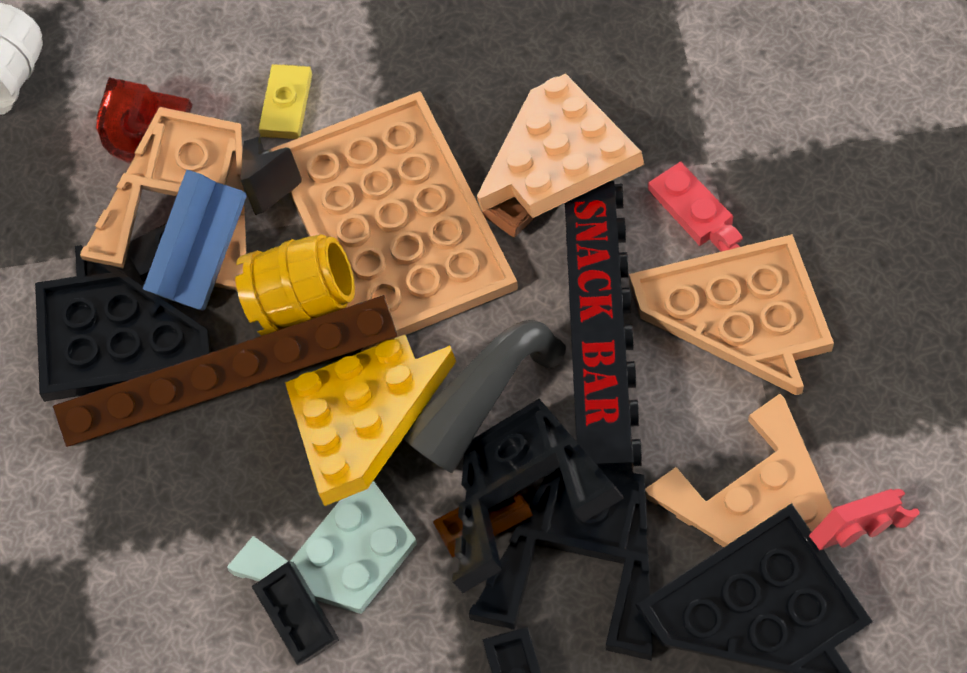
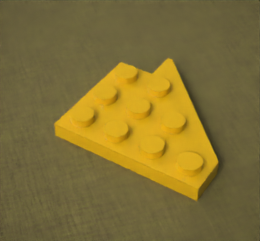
[285,334,456,506]

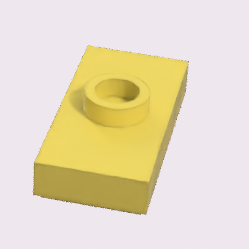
[259,64,312,139]

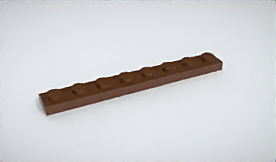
[53,295,398,447]

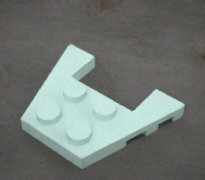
[227,481,417,614]

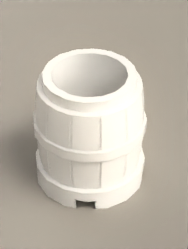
[0,3,43,115]

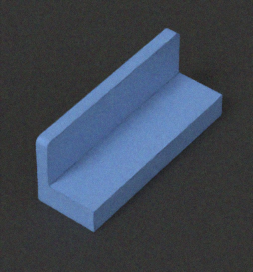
[143,169,247,311]

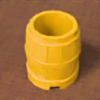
[235,234,355,336]

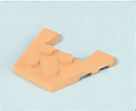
[645,394,833,547]

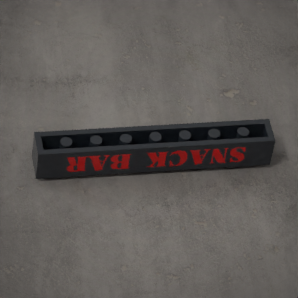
[565,179,642,484]

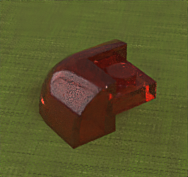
[96,77,193,164]

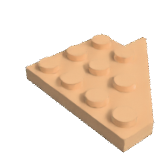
[477,73,644,218]

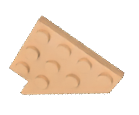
[629,234,834,395]

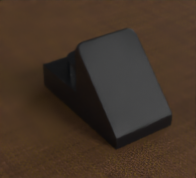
[241,137,302,215]

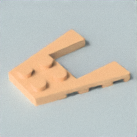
[80,107,247,291]

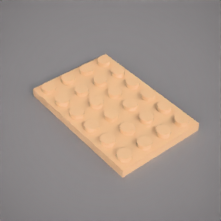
[271,91,518,352]

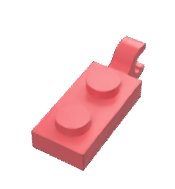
[648,161,743,252]
[809,489,920,550]

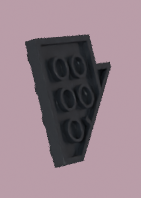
[35,245,212,402]
[635,503,873,673]

